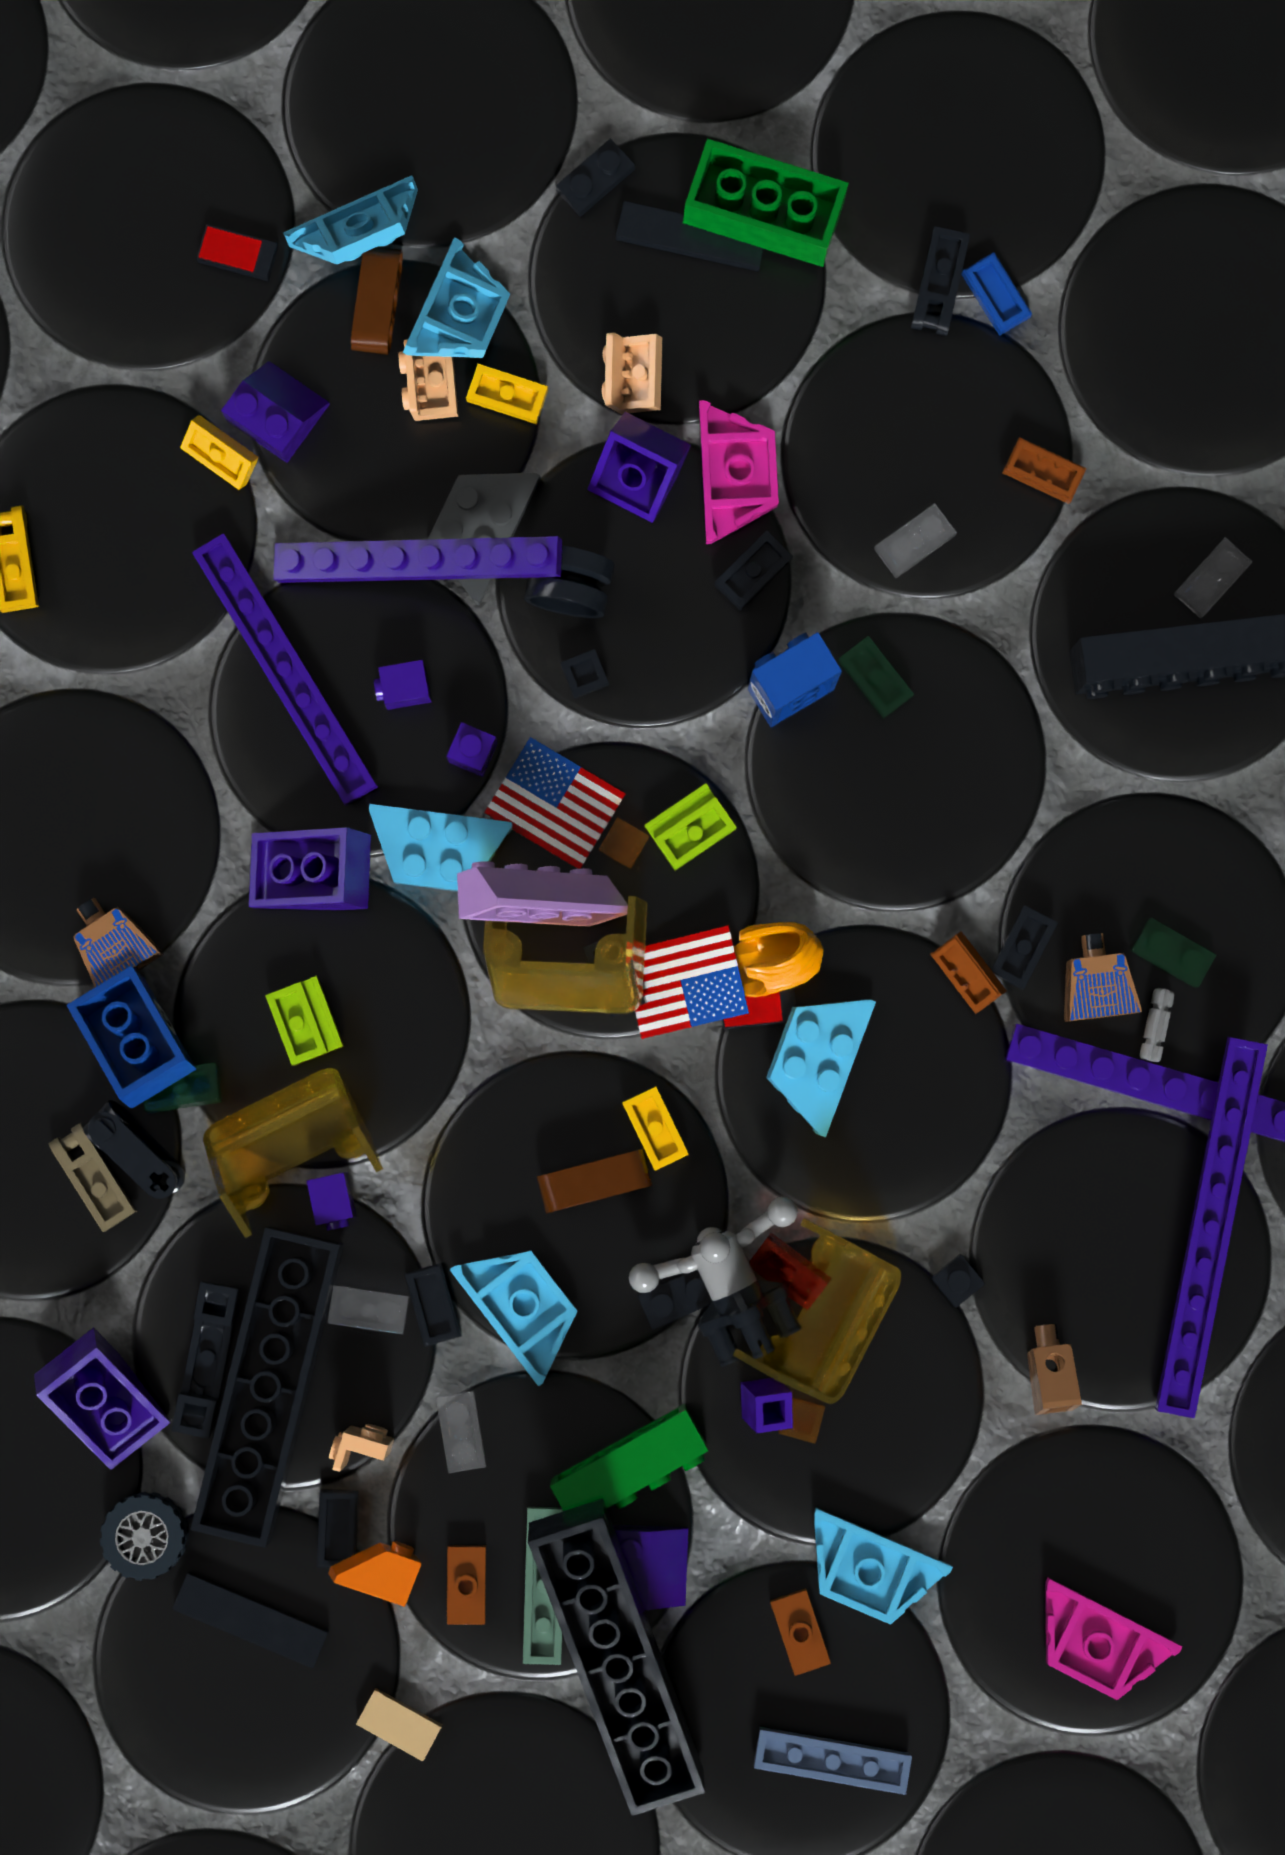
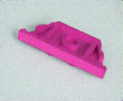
[699,400,779,544]
[1045,1577,1182,1700]

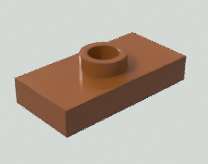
[1002,437,1087,504]
[930,931,1007,1014]
[447,1545,486,1625]
[770,1588,831,1676]

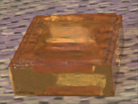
[599,817,650,869]
[778,1397,825,1444]

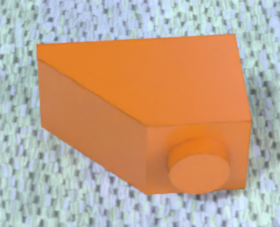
[328,1541,422,1607]

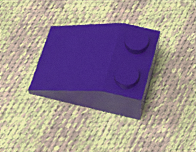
[249,827,371,910]
[34,1327,170,1470]

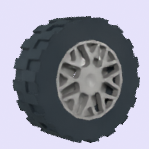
[100,1492,189,1581]

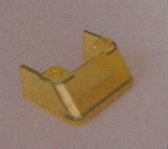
[483,896,647,1014]
[203,1068,383,1238]
[733,1218,901,1404]

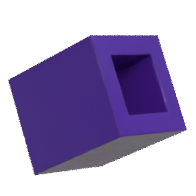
[374,660,432,710]
[446,722,498,777]
[307,1172,357,1231]
[741,1377,793,1433]

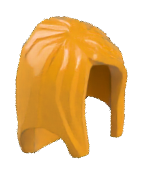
[734,922,824,997]

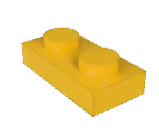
[466,364,548,425]
[180,415,259,490]
[622,1087,689,1171]

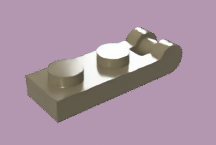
[48,1122,137,1232]

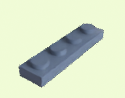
[753,1727,912,1795]

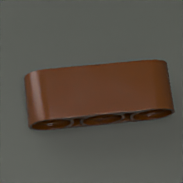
[351,247,403,355]
[537,1149,652,1213]

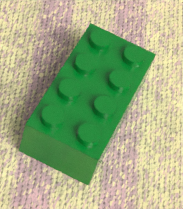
[683,138,849,267]
[550,1403,709,1511]

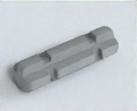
[1139,988,1175,1062]

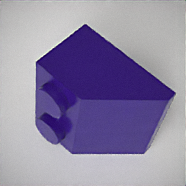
[221,361,330,463]
[587,411,691,523]
[613,1524,689,1610]

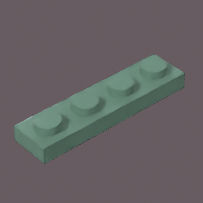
[523,1507,563,1665]

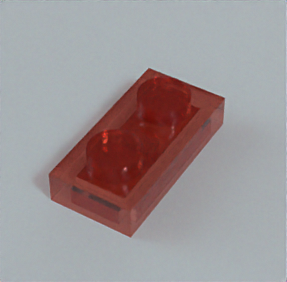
[749,1233,832,1311]

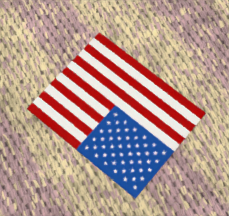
[484,737,625,869]
[627,925,749,1039]

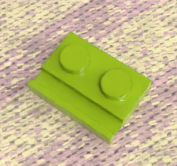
[644,783,737,871]
[265,976,344,1066]

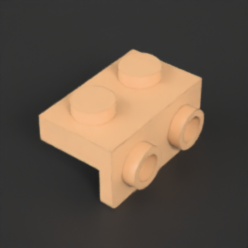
[602,332,662,414]
[398,339,459,421]
[329,1424,395,1472]

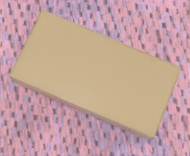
[356,1688,442,1761]

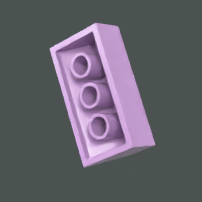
[457,861,630,927]

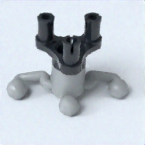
[629,1197,802,1367]

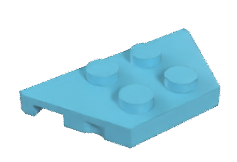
[283,175,418,264]
[403,237,510,358]
[369,804,513,891]
[766,999,876,1137]
[450,1251,578,1386]
[814,1507,953,1625]

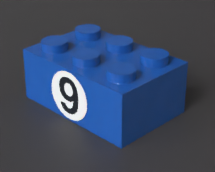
[748,632,842,728]
[66,965,196,1109]

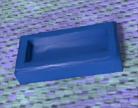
[961,252,1032,336]

